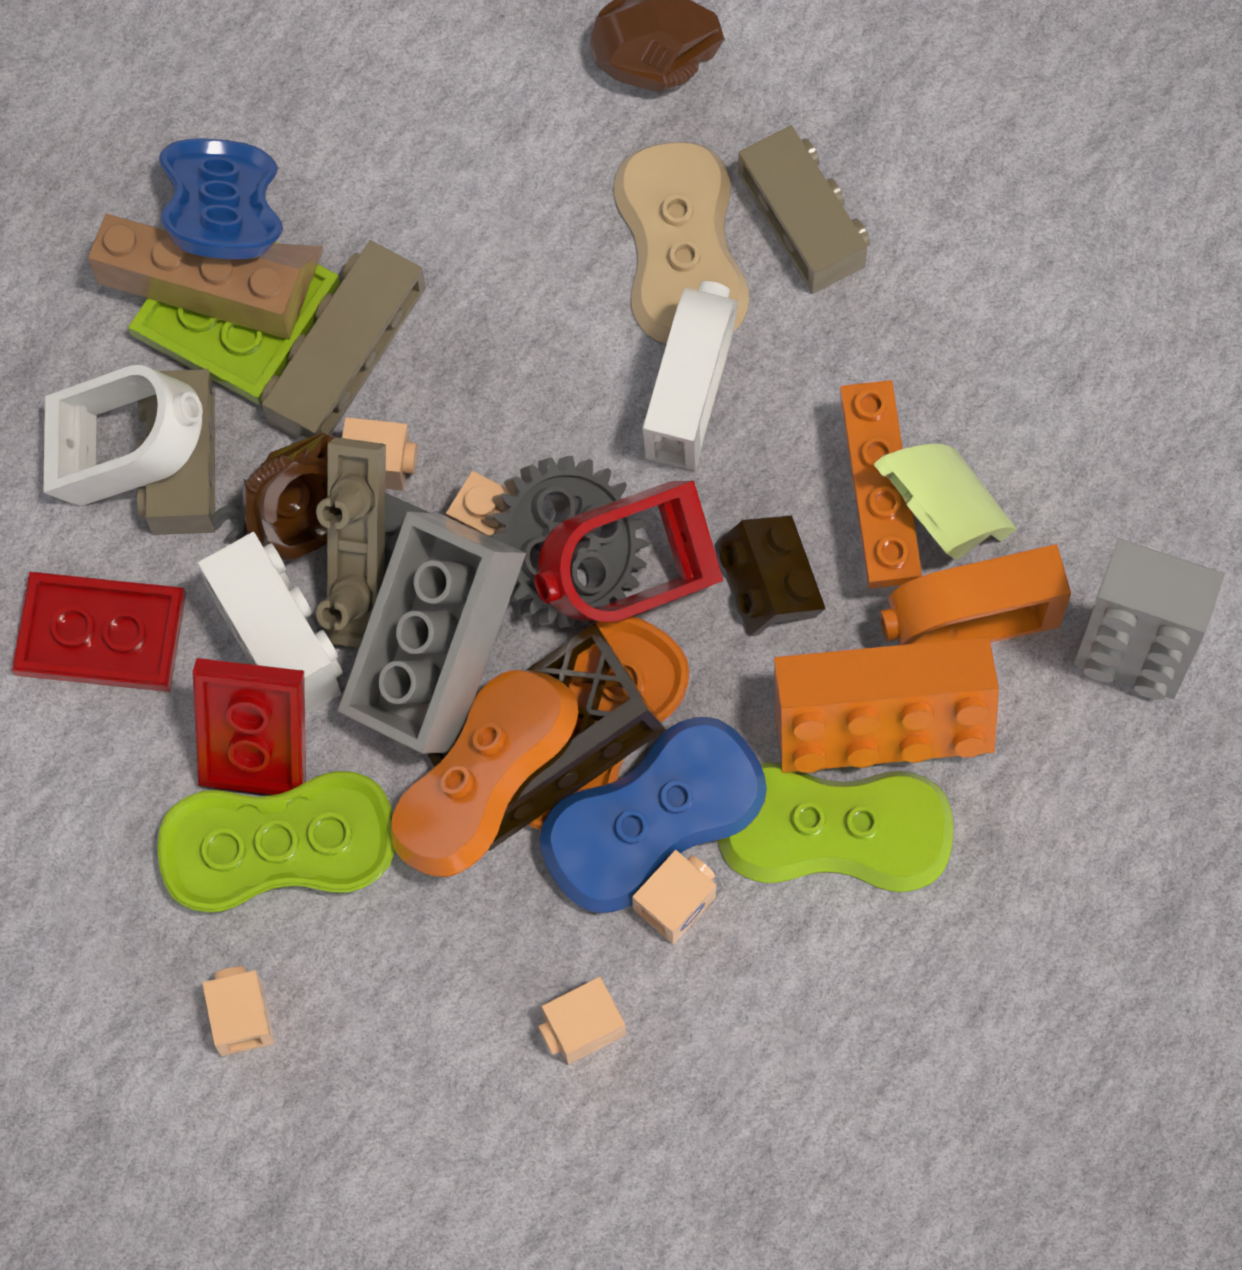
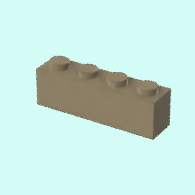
[261,240,426,439]

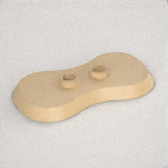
[614,142,749,344]

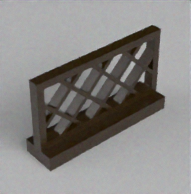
[427,623,666,851]

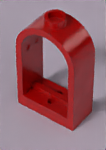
[534,480,724,622]

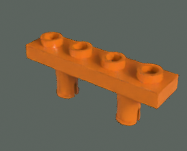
[840,380,922,589]

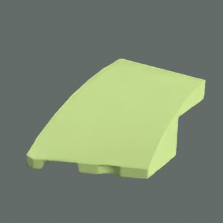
[874,444,1017,561]

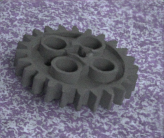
[484,456,649,628]

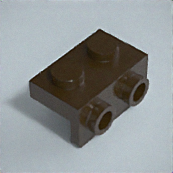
[717,515,826,635]

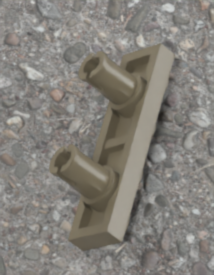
[316,437,386,648]

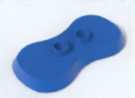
[159,138,283,259]
[539,717,767,913]

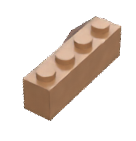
[88,213,323,340]

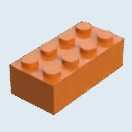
[774,637,999,773]

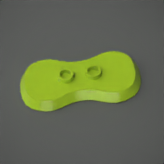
[718,762,954,892]
[157,771,395,912]

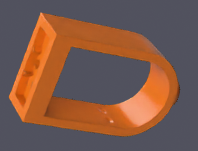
[880,544,1071,645]

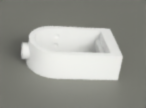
[643,281,738,471]
[43,365,203,506]

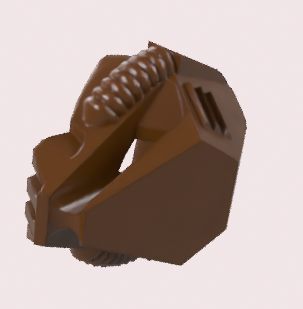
[590,0,725,93]
[243,433,335,561]

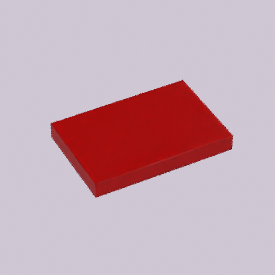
[12,571,186,692]
[192,658,306,795]

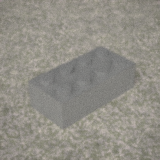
[338,512,526,753]
[1073,538,1225,700]

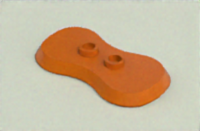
[528,616,690,831]
[391,670,579,877]

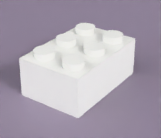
[197,532,343,715]

